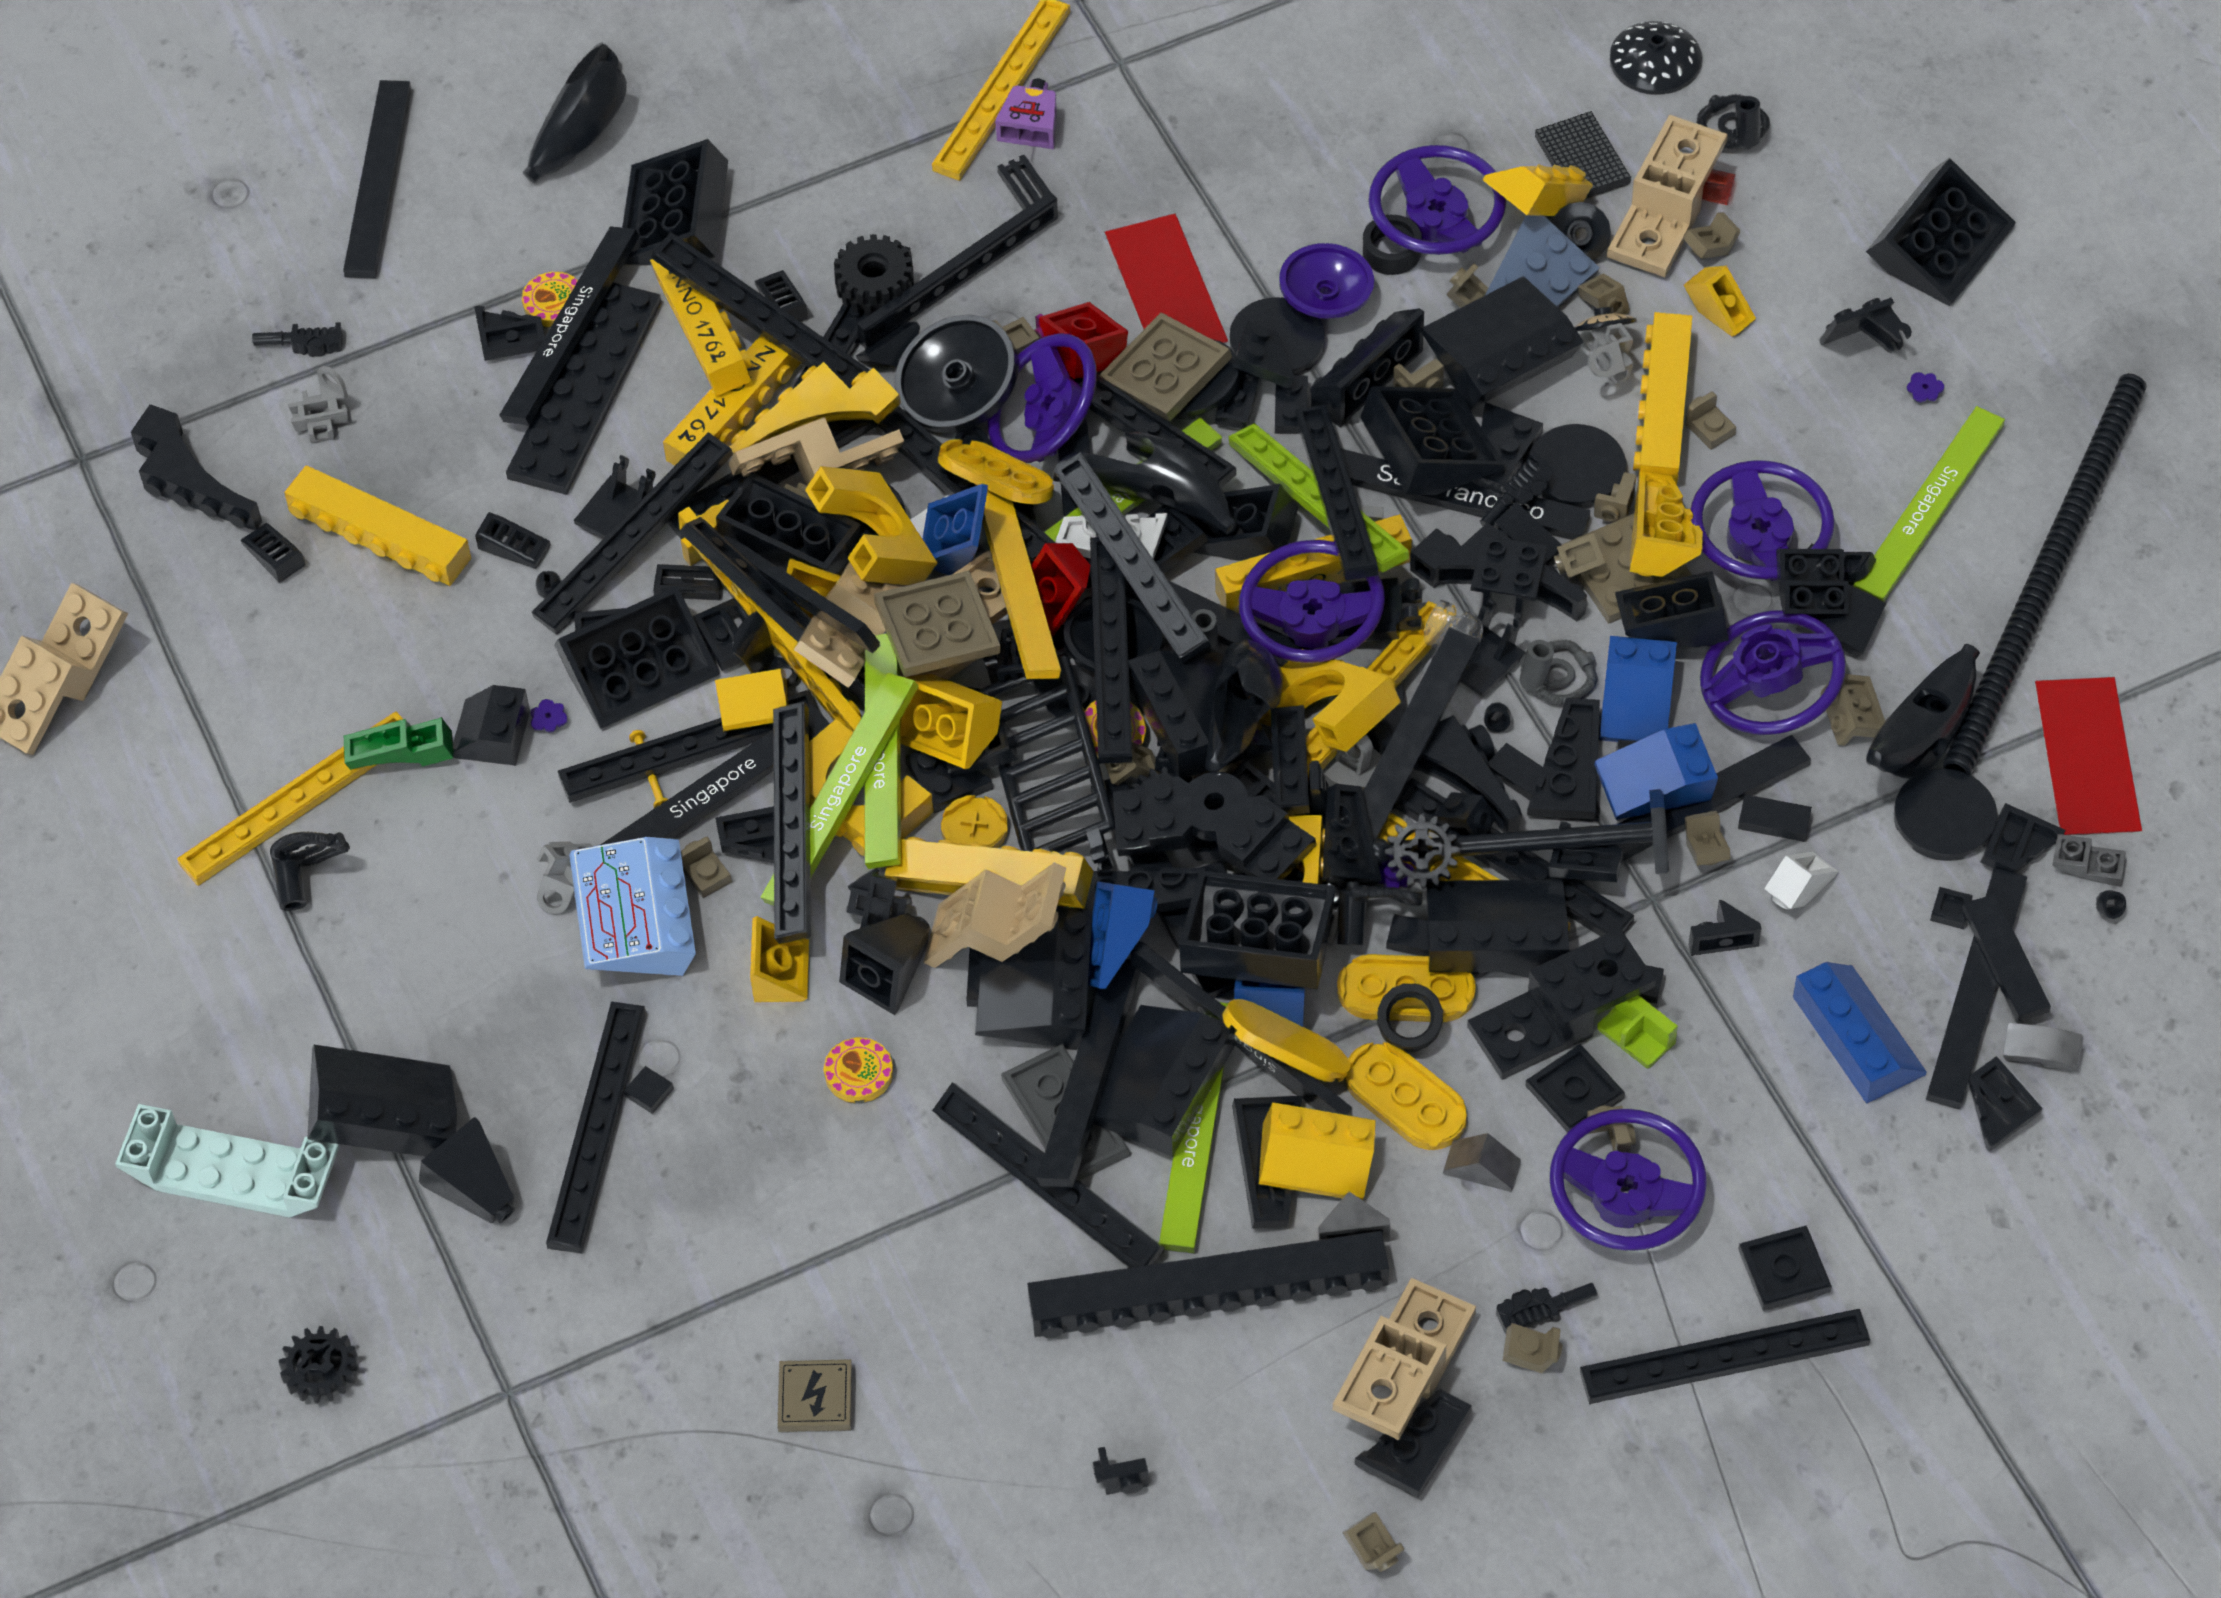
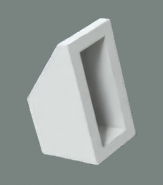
[1765,851,1839,909]

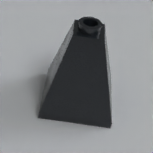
[839,913,930,1015]
[419,1117,515,1224]

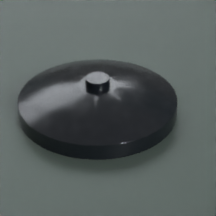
[895,315,1019,433]

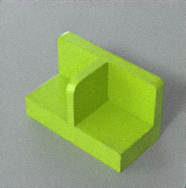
[1597,995,1678,1069]

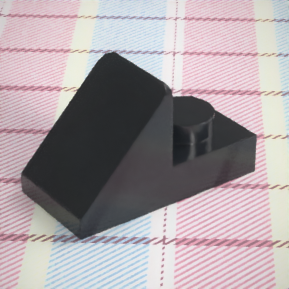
[1688,900,1761,956]

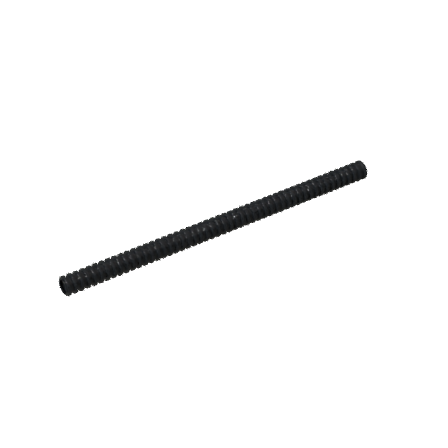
[1943,373,2147,775]

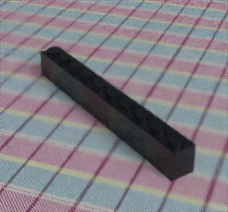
[1027,1231,1389,1338]

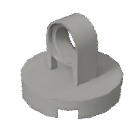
[1323,735,1381,792]

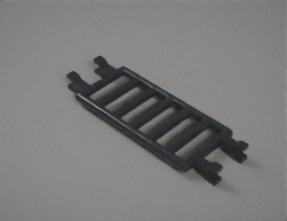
[979,655,1115,872]

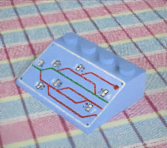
[569,837,696,976]

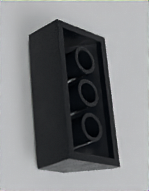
[1310,308,1425,427]
[716,472,861,576]

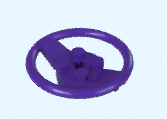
[1368,145,1506,255]
[987,333,1097,463]
[1690,460,1835,582]
[1239,540,1385,663]
[1700,610,1846,735]
[1549,1109,1707,1251]

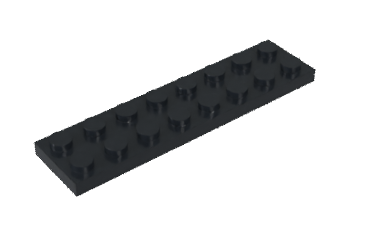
[506,282,662,495]

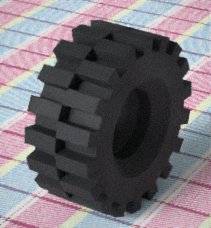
[834,234,914,316]

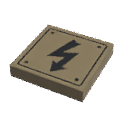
[777,1359,852,1432]

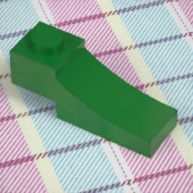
[343,717,454,770]

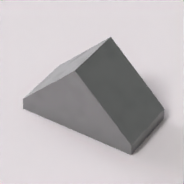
[1443,1133,1521,1192]
[1318,1192,1390,1242]

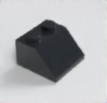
[453,685,530,766]

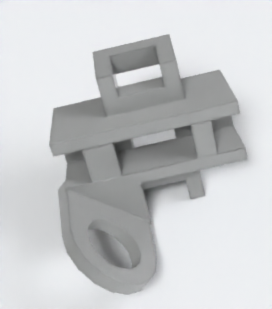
[1587,323,1633,385]
[288,366,348,443]
[537,841,593,914]

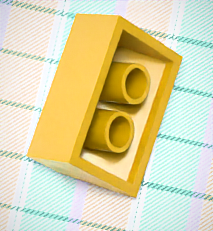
[1483,164,1593,216]
[900,674,1002,769]
[1259,1102,1376,1200]

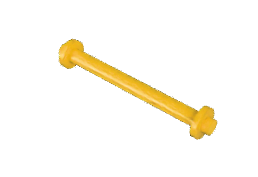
[629,730,668,808]

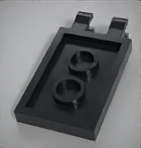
[1310,577,1423,646]

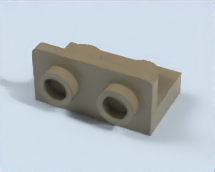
[1820,674,1885,746]

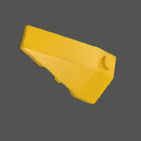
[1629,471,1703,577]

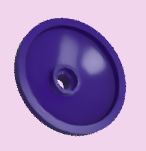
[1279,243,1374,319]

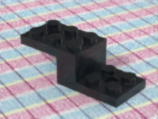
[1467,928,1656,1080]

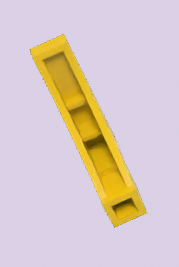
[730,362,901,457]

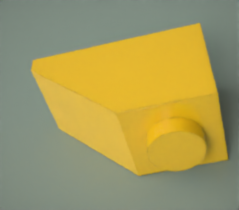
[1683,265,1756,337]

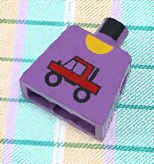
[995,78,1057,150]

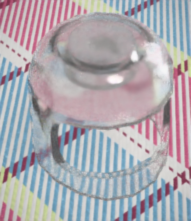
[1424,600,1483,649]

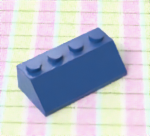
[1793,962,1927,1104]

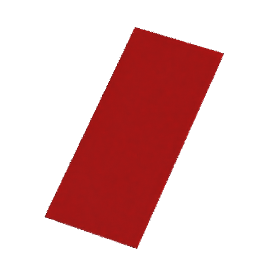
[1104,213,1229,343]
[2035,677,2142,835]

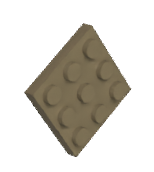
[1099,313,1232,422]
[1562,514,1692,624]
[874,571,1000,677]

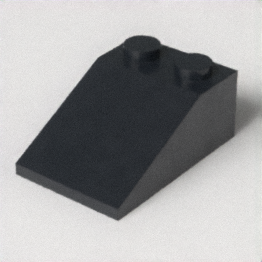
[1190,484,1299,561]
[1615,571,1729,647]

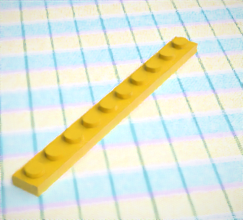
[678,507,861,732]

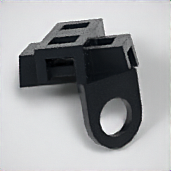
[846,868,910,928]

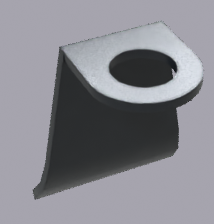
[732,611,799,687]

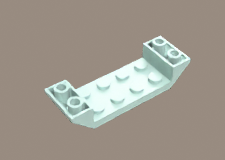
[115,1104,339,1218]

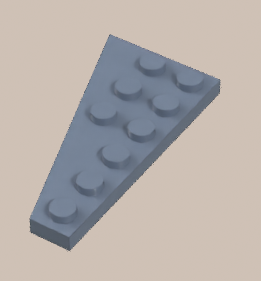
[1485,215,1600,308]

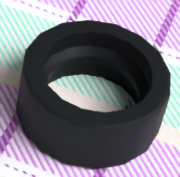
[1363,214,1422,275]
[1377,983,1443,1051]

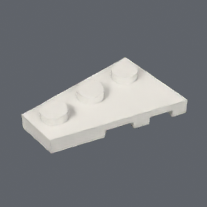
[1055,513,1167,560]

